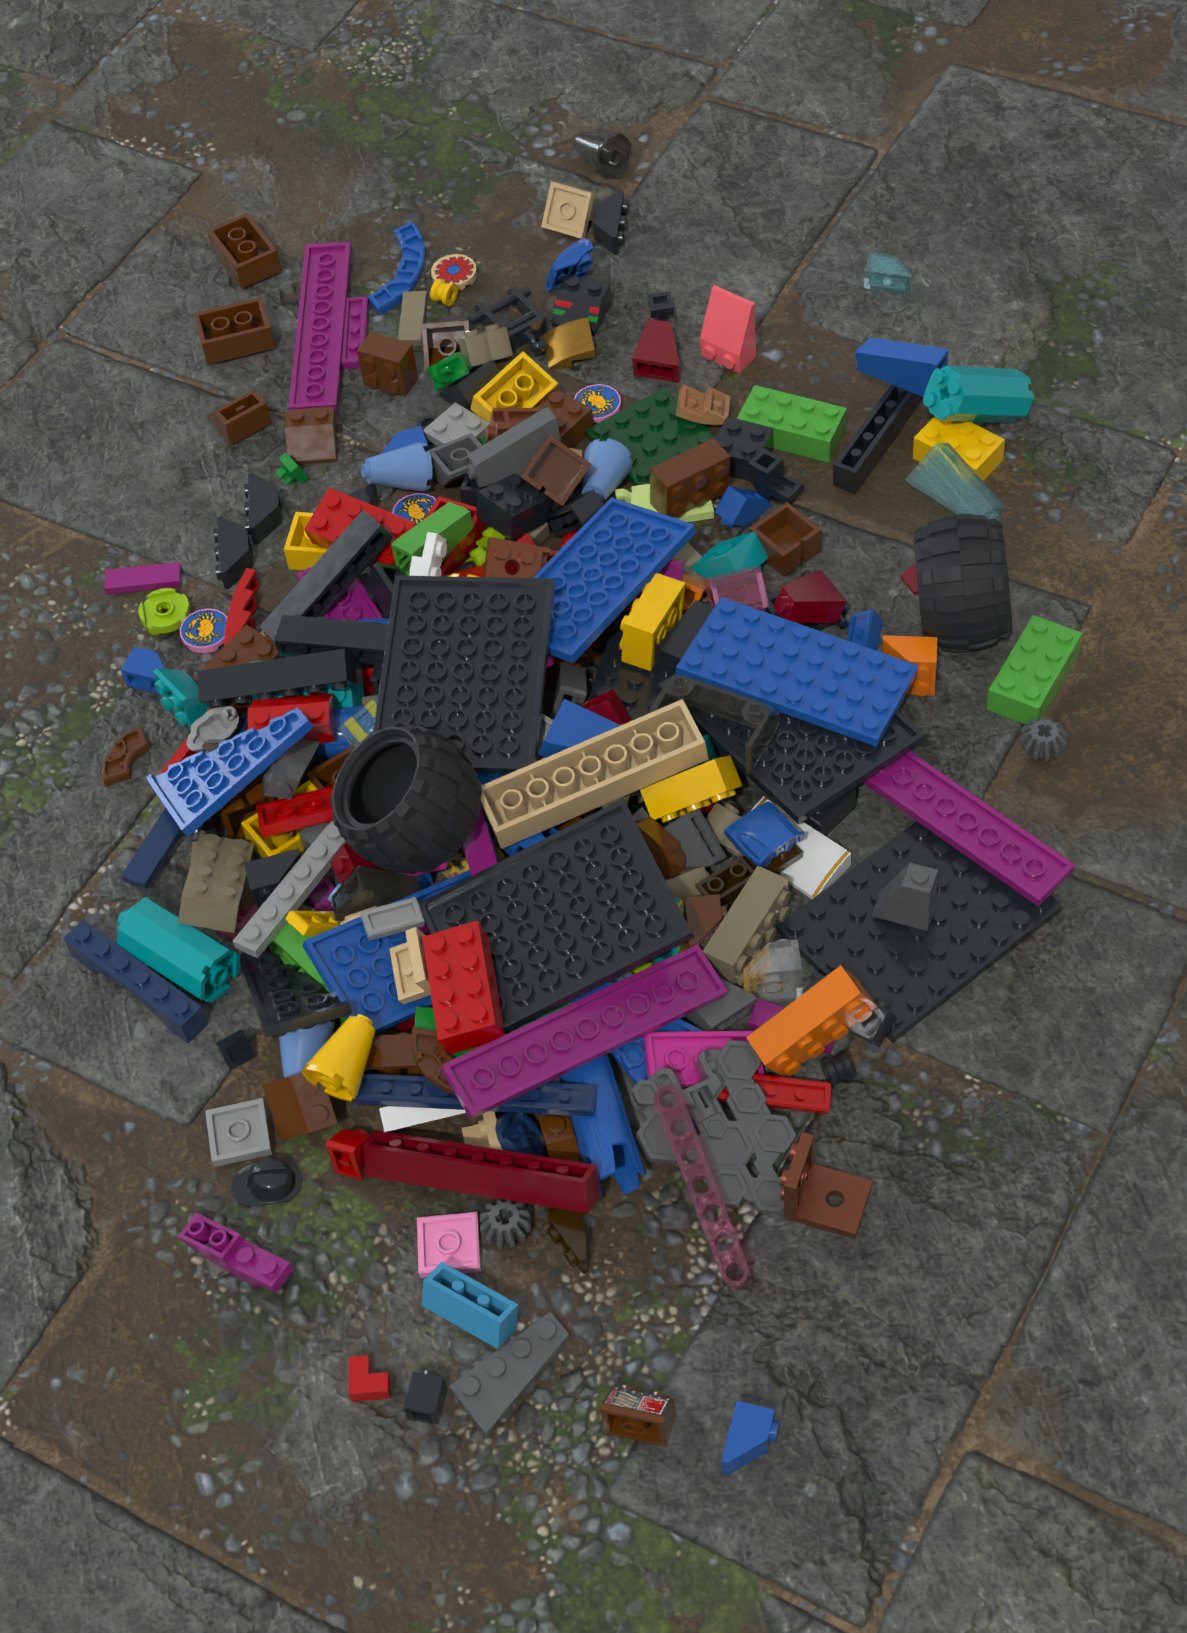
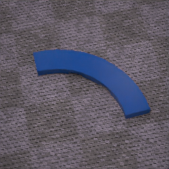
[367,221,426,315]

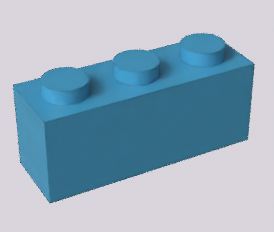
[422,1262,518,1349]

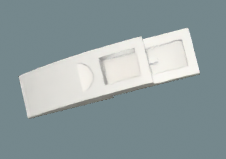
[409,532,447,576]

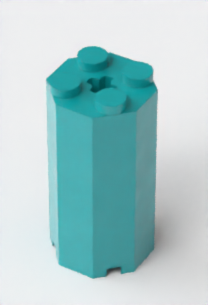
[923,366,1034,423]
[117,897,241,1003]

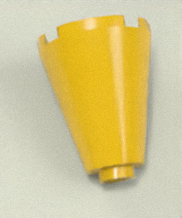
[302,1014,376,1101]

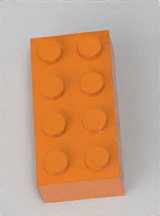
[746,965,877,1077]

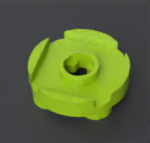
[138,588,191,635]

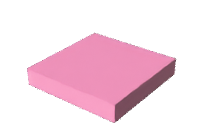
[417,1212,481,1278]

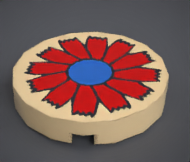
[431,254,477,291]

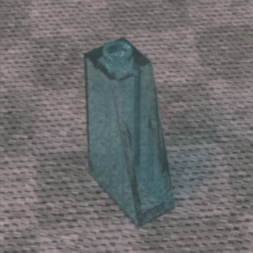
[905,443,1006,521]

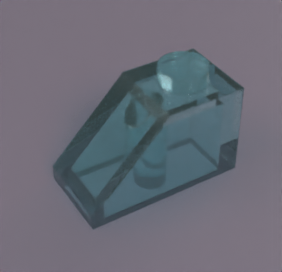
[864,251,912,294]

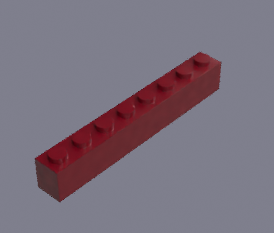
[362,1130,600,1213]

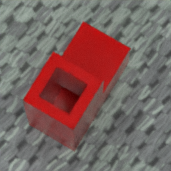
[348,1355,391,1402]

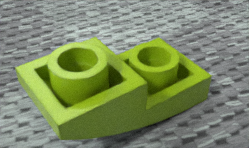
[463,527,505,566]

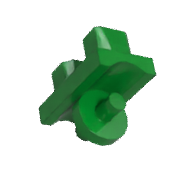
[426,352,472,391]

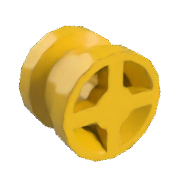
[430,279,458,306]

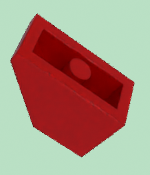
[326,1129,370,1181]

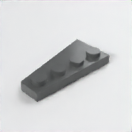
[449,1311,570,1438]

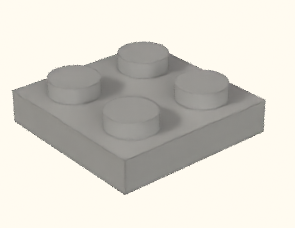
[423,403,490,446]
[205,1098,272,1167]

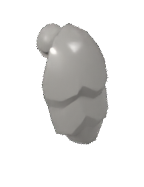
[186,706,239,752]

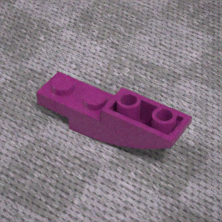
[178,1213,294,1293]

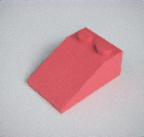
[700,285,756,373]

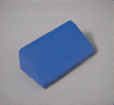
[846,609,882,651]

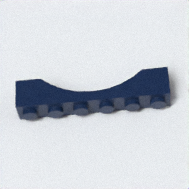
[63,920,208,1044]

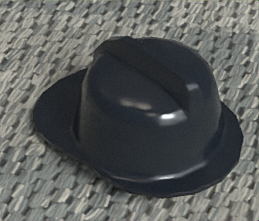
[231,1157,303,1207]

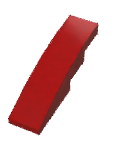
[224,568,260,646]

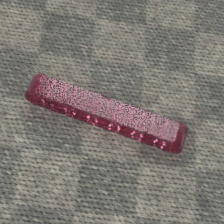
[654,1085,752,1289]

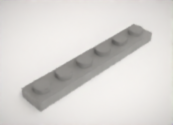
[233,820,347,958]

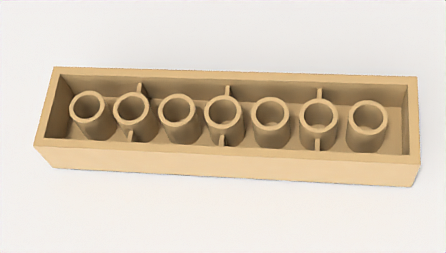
[480,699,708,849]

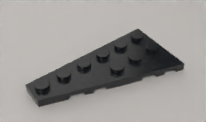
[240,949,352,1038]

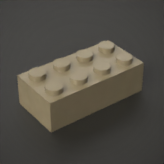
[178,833,255,933]
[703,866,790,988]

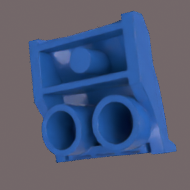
[546,238,594,292]
[724,801,805,867]

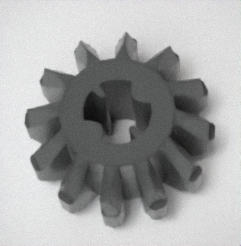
[1020,716,1067,763]
[480,1198,531,1250]

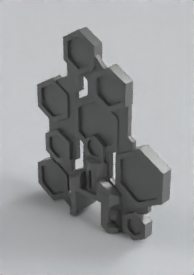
[631,1040,796,1215]

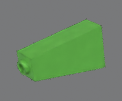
[391,502,473,576]

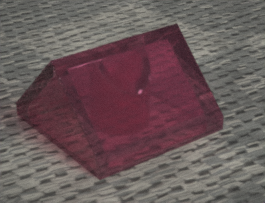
[703,566,768,610]

